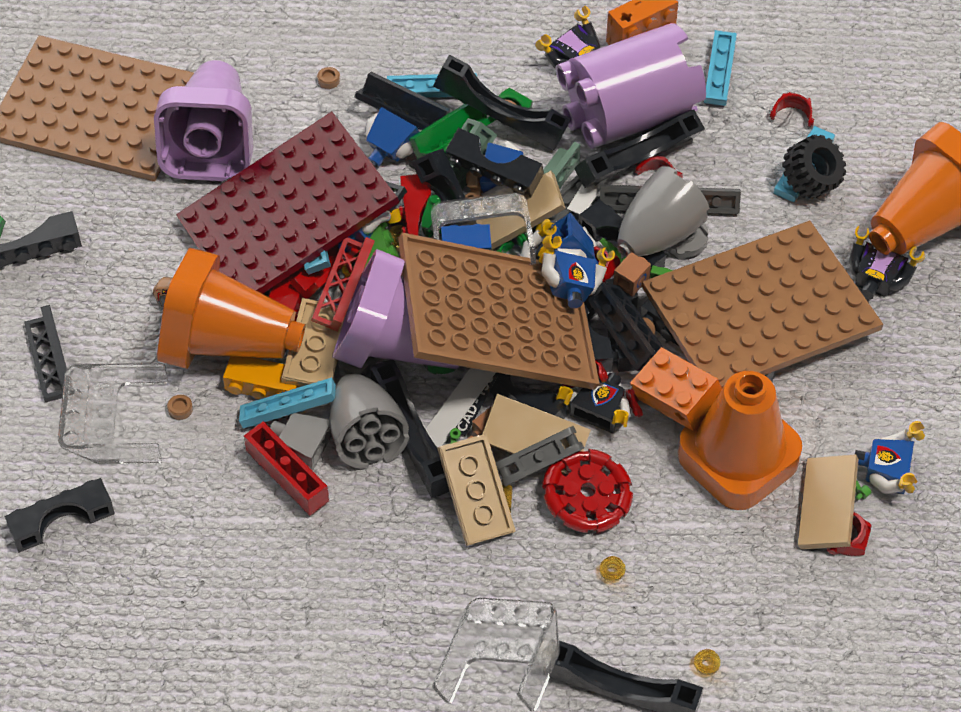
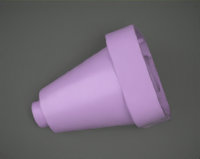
[154,60,253,181]
[333,249,459,369]

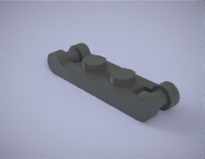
[496,426,584,487]

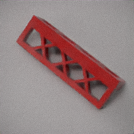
[311,237,375,332]
[290,244,359,299]

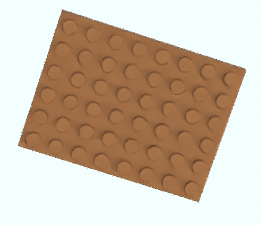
[0,35,194,182]
[642,220,883,388]
[398,233,599,390]

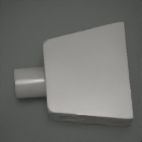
[270,413,332,471]

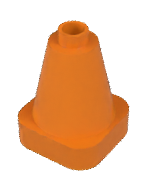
[869,122,961,255]
[157,248,306,369]
[678,371,802,510]

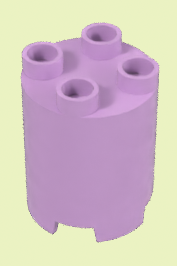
[556,23,706,149]

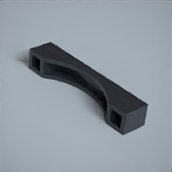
[433,54,571,150]
[574,109,705,188]
[0,211,82,268]
[370,360,450,499]
[541,638,704,712]

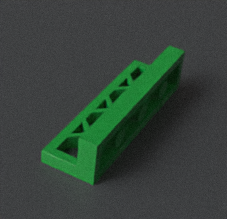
[409,104,496,159]

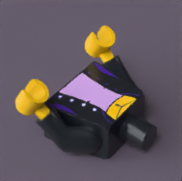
[535,6,600,70]
[849,226,925,300]

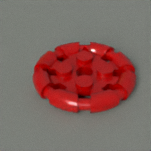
[542,449,633,533]

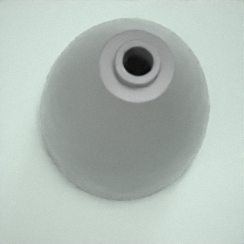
[617,166,709,257]
[330,373,409,469]

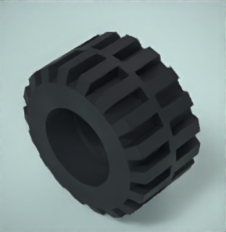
[782,134,846,199]

